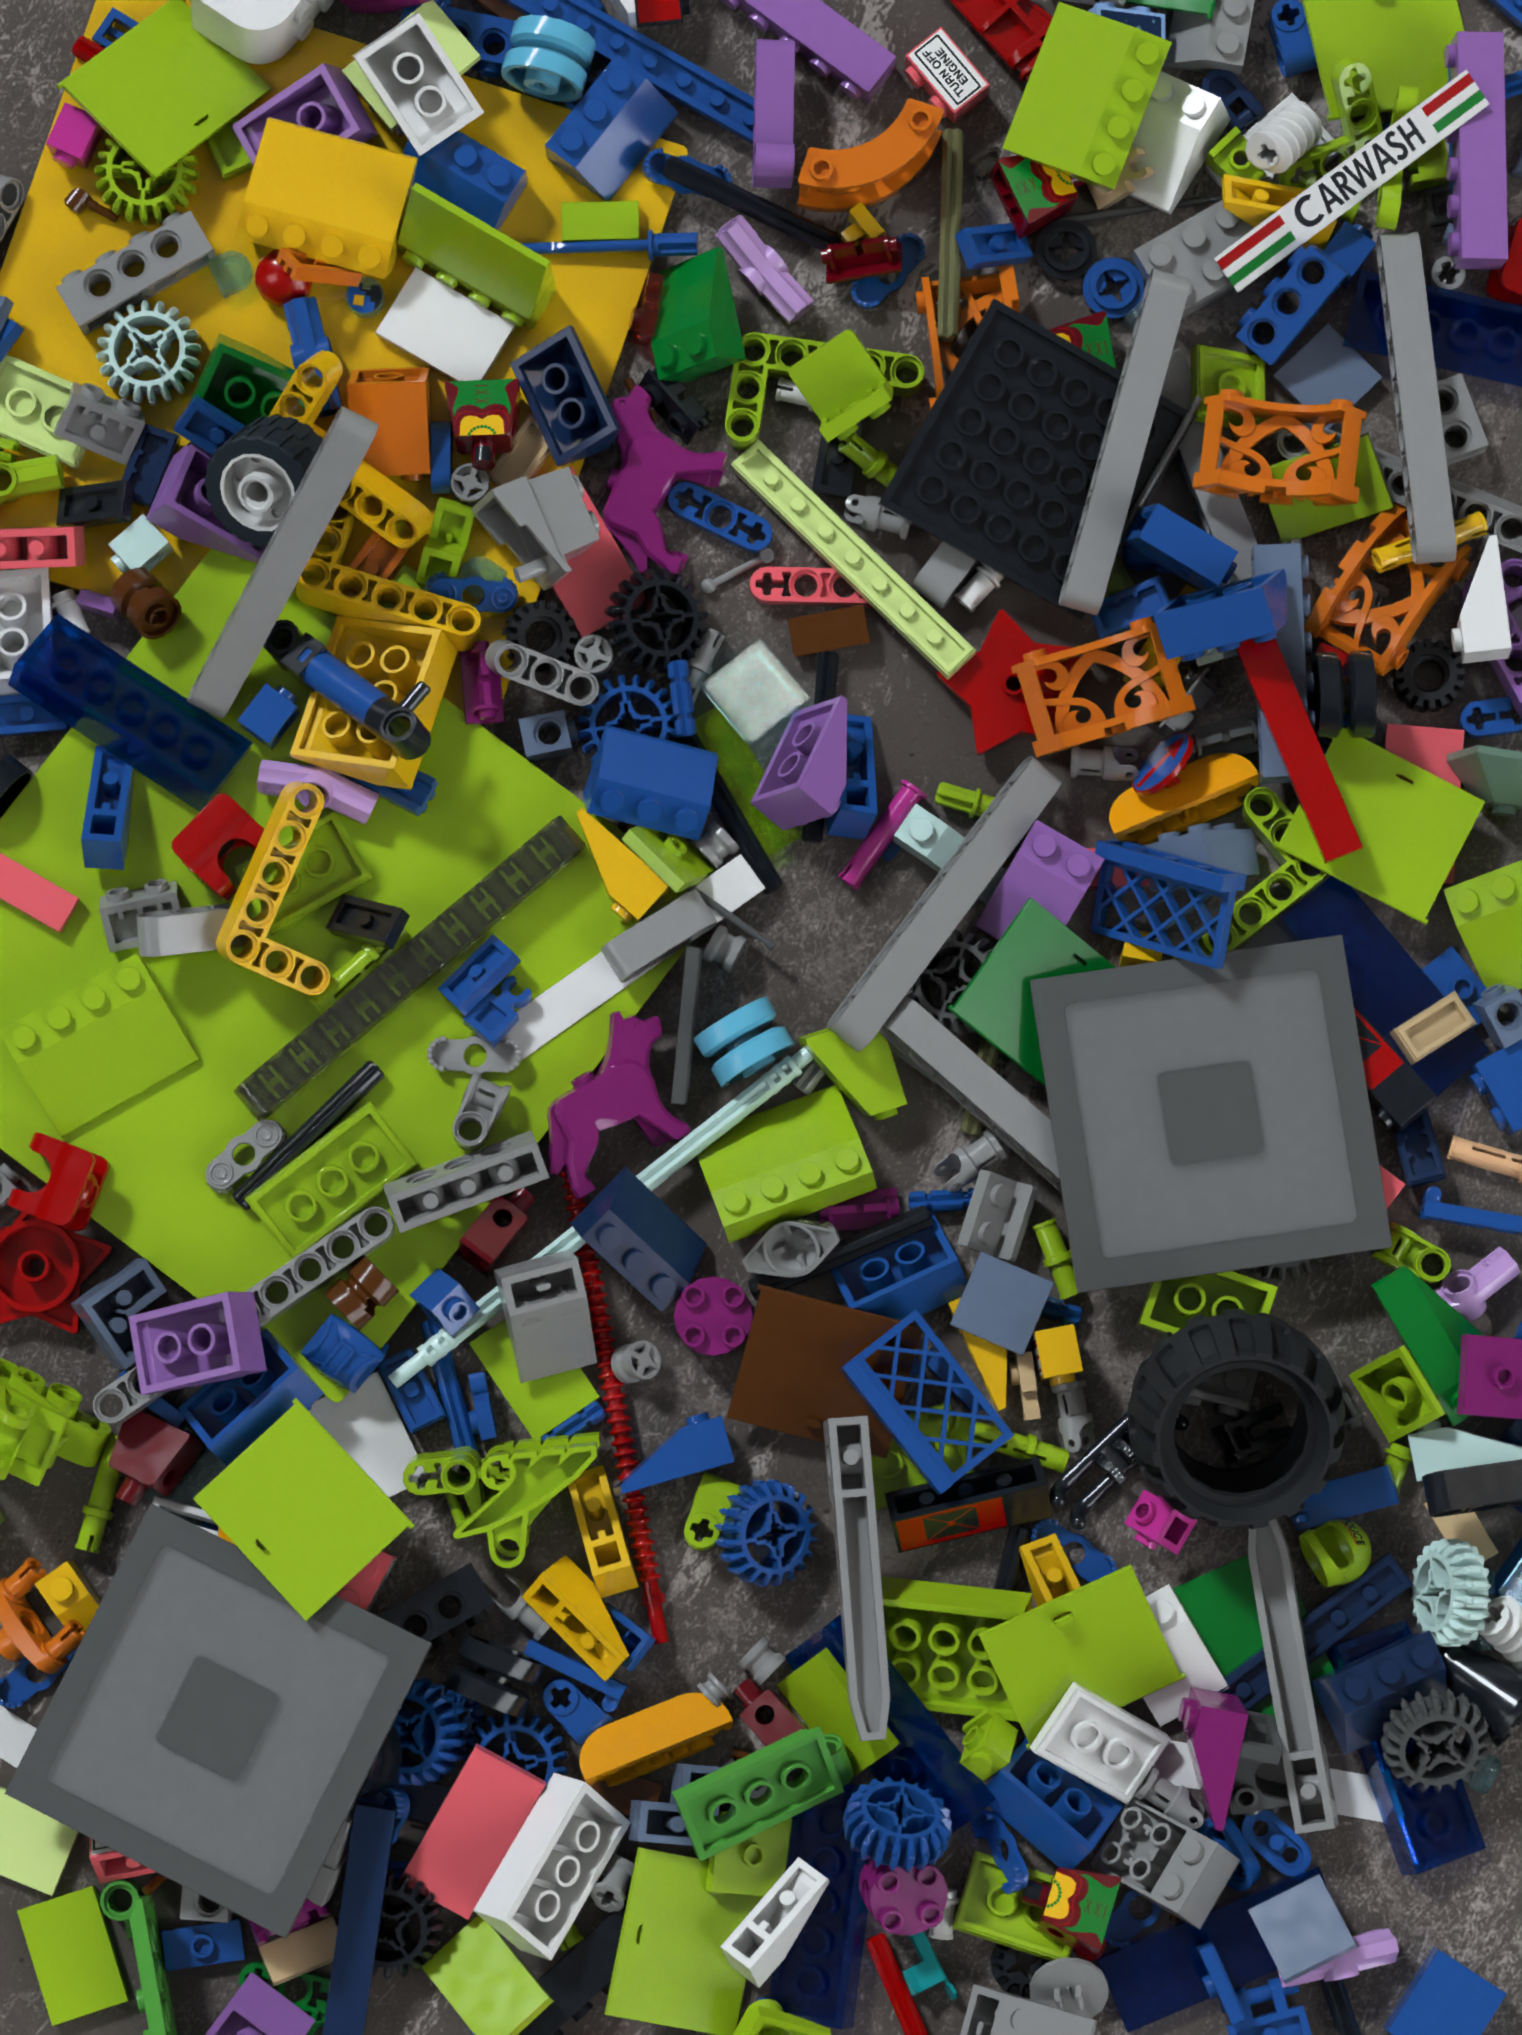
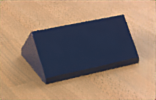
[510,325,621,466]

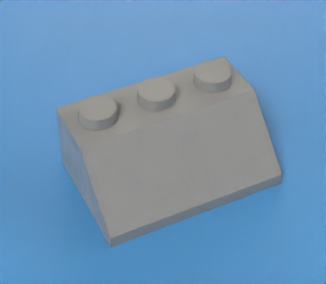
[1164,0,1255,79]

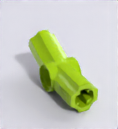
[0,454,65,506]

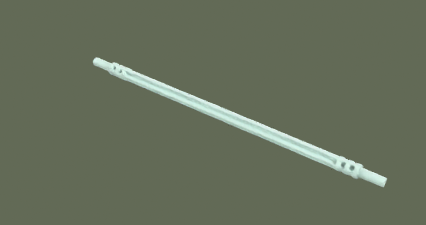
[388,1047,814,1389]

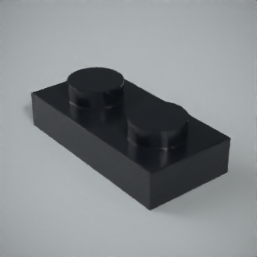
[812,421,863,499]
[56,479,134,528]
[326,894,410,950]

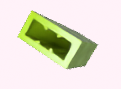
[798,1028,907,1120]

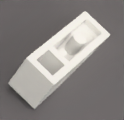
[1451,535,1512,664]
[720,1857,829,1988]

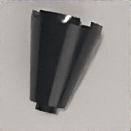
[1439,1645,1522,1747]

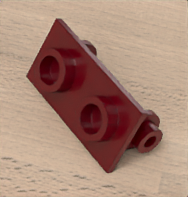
[821,234,902,284]

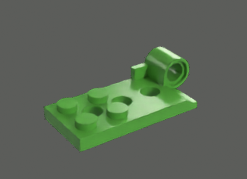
[671,1726,854,1862]
[100,1878,178,2035]

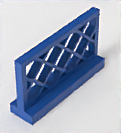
[1091,839,1247,969]
[839,1309,1014,1495]

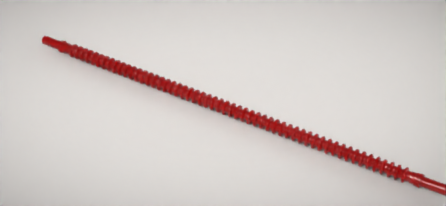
[559,1171,669,1645]

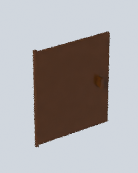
[727,1284,922,1458]

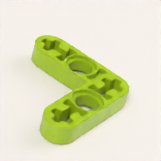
[1278,57,1383,189]
[1375,85,1419,231]

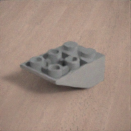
[494,1249,597,1383]
[1090,1798,1240,1929]
[960,1984,1098,2035]

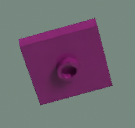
[1457,1334,1522,1420]

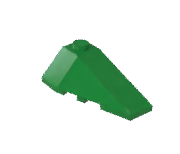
[1371,1265,1485,1426]

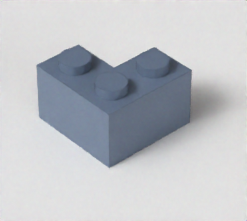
[1144,823,1260,892]
[70,1258,167,1369]
[628,1763,722,1846]

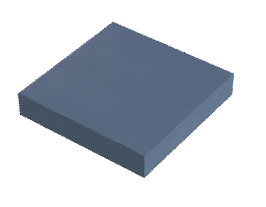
[1272,323,1382,429]
[949,1252,1054,1356]
[1248,1874,1357,1984]

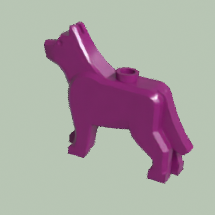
[603,384,728,576]
[547,1011,691,1198]

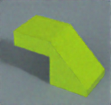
[415,497,475,585]

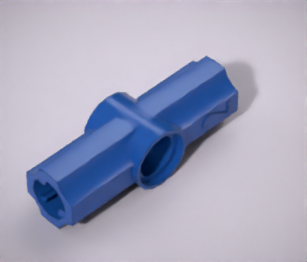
[283,296,342,418]

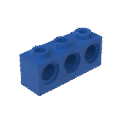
[400,6,515,78]
[1236,244,1351,366]

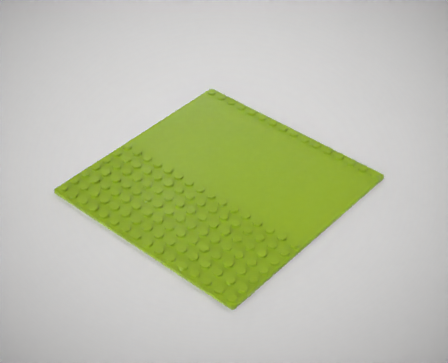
[0,549,695,1403]

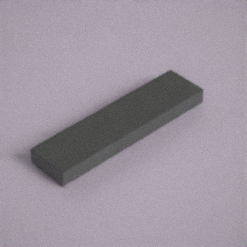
[671,944,703,1105]

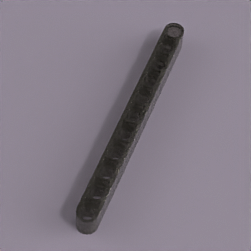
[234,815,587,1122]

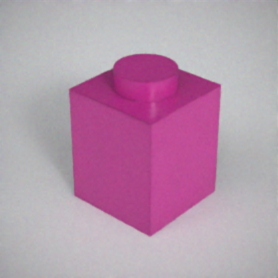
[46,102,105,169]

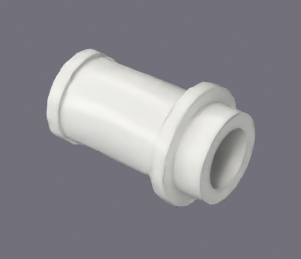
[775,377,813,412]
[954,565,1003,613]
[51,589,91,641]
[928,1888,960,1940]

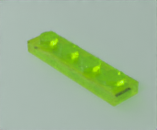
[695,703,801,857]

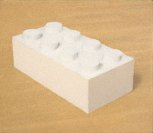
[473,1773,631,1961]

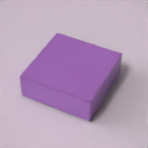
[76,588,120,621]

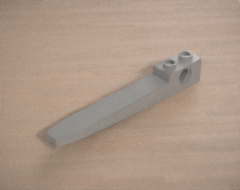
[823,1415,890,1741]
[1248,1518,1339,1834]

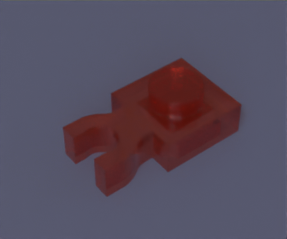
[628,272,665,347]

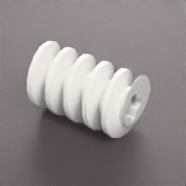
[1245,99,1323,174]
[1478,1596,1522,1671]

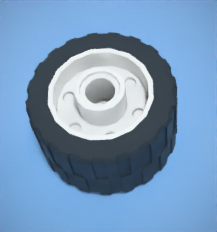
[205,415,323,547]

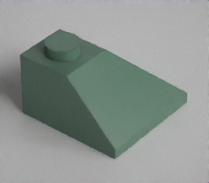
[1447,745,1522,817]

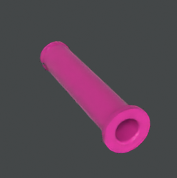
[838,779,927,890]

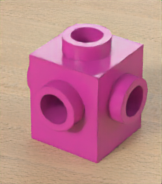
[1124,1490,1197,1555]

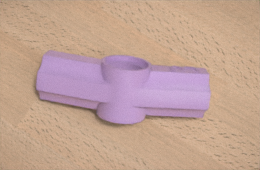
[714,215,814,325]
[257,759,379,825]
[1434,1246,1520,1322]
[1277,1928,1399,1988]

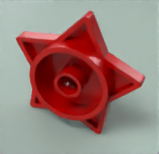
[937,609,1081,756]
[0,1189,114,1334]

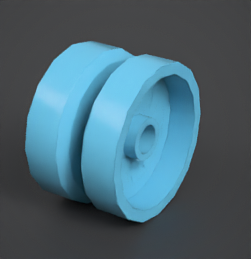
[501,15,596,102]
[694,996,795,1088]

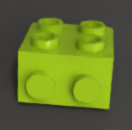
[789,329,894,443]

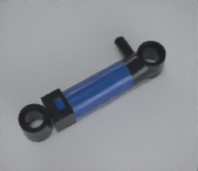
[263,620,431,760]

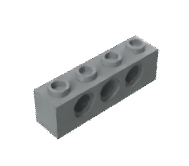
[56,210,218,336]
[382,1130,549,1233]

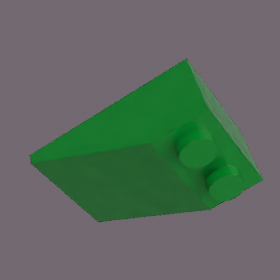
[651,247,746,382]
[189,333,305,426]

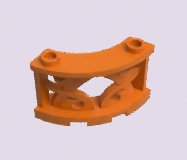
[797,98,944,213]
[915,264,1019,410]
[1192,389,1367,506]
[1304,502,1473,677]
[1011,616,1196,757]

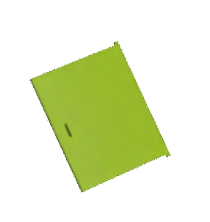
[56,0,271,180]
[1302,0,1464,121]
[1273,727,1485,925]
[193,1398,415,1622]
[978,1564,1186,1750]
[604,1847,763,2035]

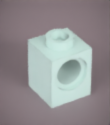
[108,514,174,573]

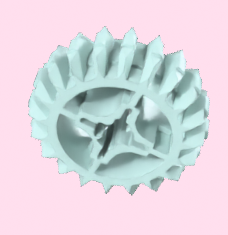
[96,300,202,406]
[1410,1539,1491,1647]

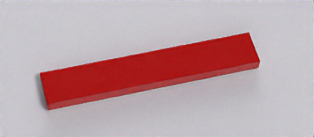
[1235,638,1363,864]

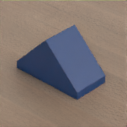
[605,1602,656,1672]

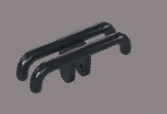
[1049,1411,1189,1530]

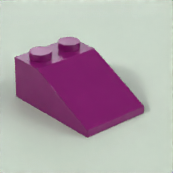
[1178,1687,1249,1831]

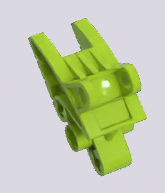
[0,1357,112,1486]
[403,1431,601,1568]

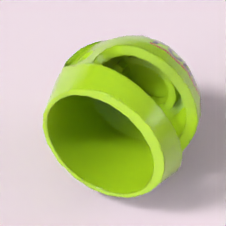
[1298,1519,1372,1588]

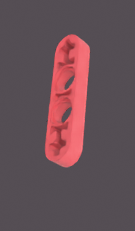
[750,566,872,607]

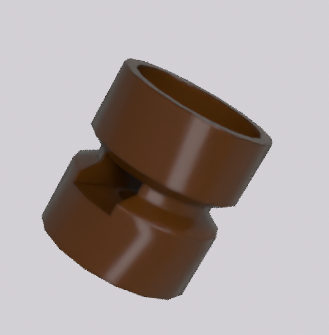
[110,568,182,639]
[324,1255,400,1330]

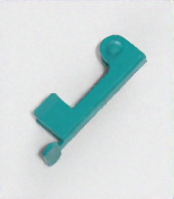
[872,1915,959,2001]

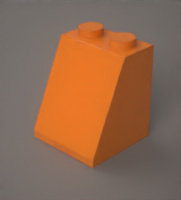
[347,367,432,481]

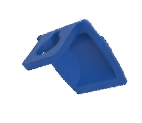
[300,1314,390,1393]

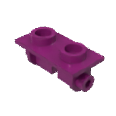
[459,641,504,724]
[820,1188,899,1231]

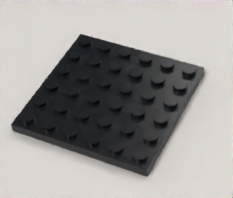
[878,299,1196,620]

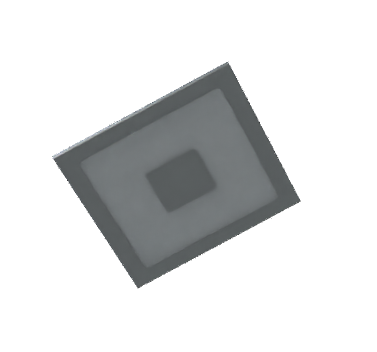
[1029,935,1393,1293]
[4,1503,432,1938]

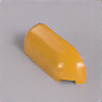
[1109,753,1259,845]
[579,1693,733,1787]

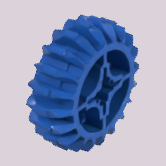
[577,675,680,765]
[714,1479,818,1587]
[393,1678,468,1786]
[461,1712,568,1804]
[843,1776,952,1873]

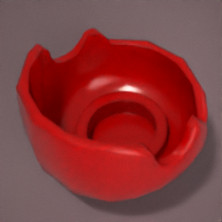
[255,249,313,307]

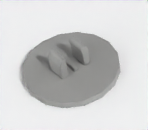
[1029,1958,1109,2018]

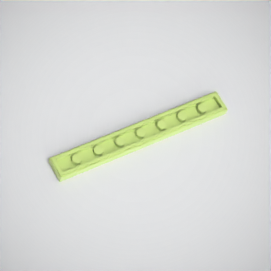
[730,439,976,680]

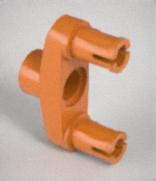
[0,1557,86,1674]

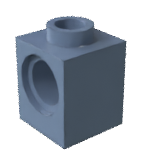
[518,710,579,762]
[1472,983,1522,1049]

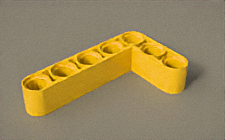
[268,350,433,548]
[295,505,481,652]
[216,781,330,996]

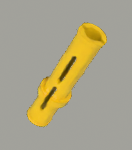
[1371,511,1488,574]

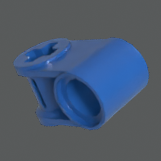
[1268,0,1318,78]
[542,1676,614,1746]

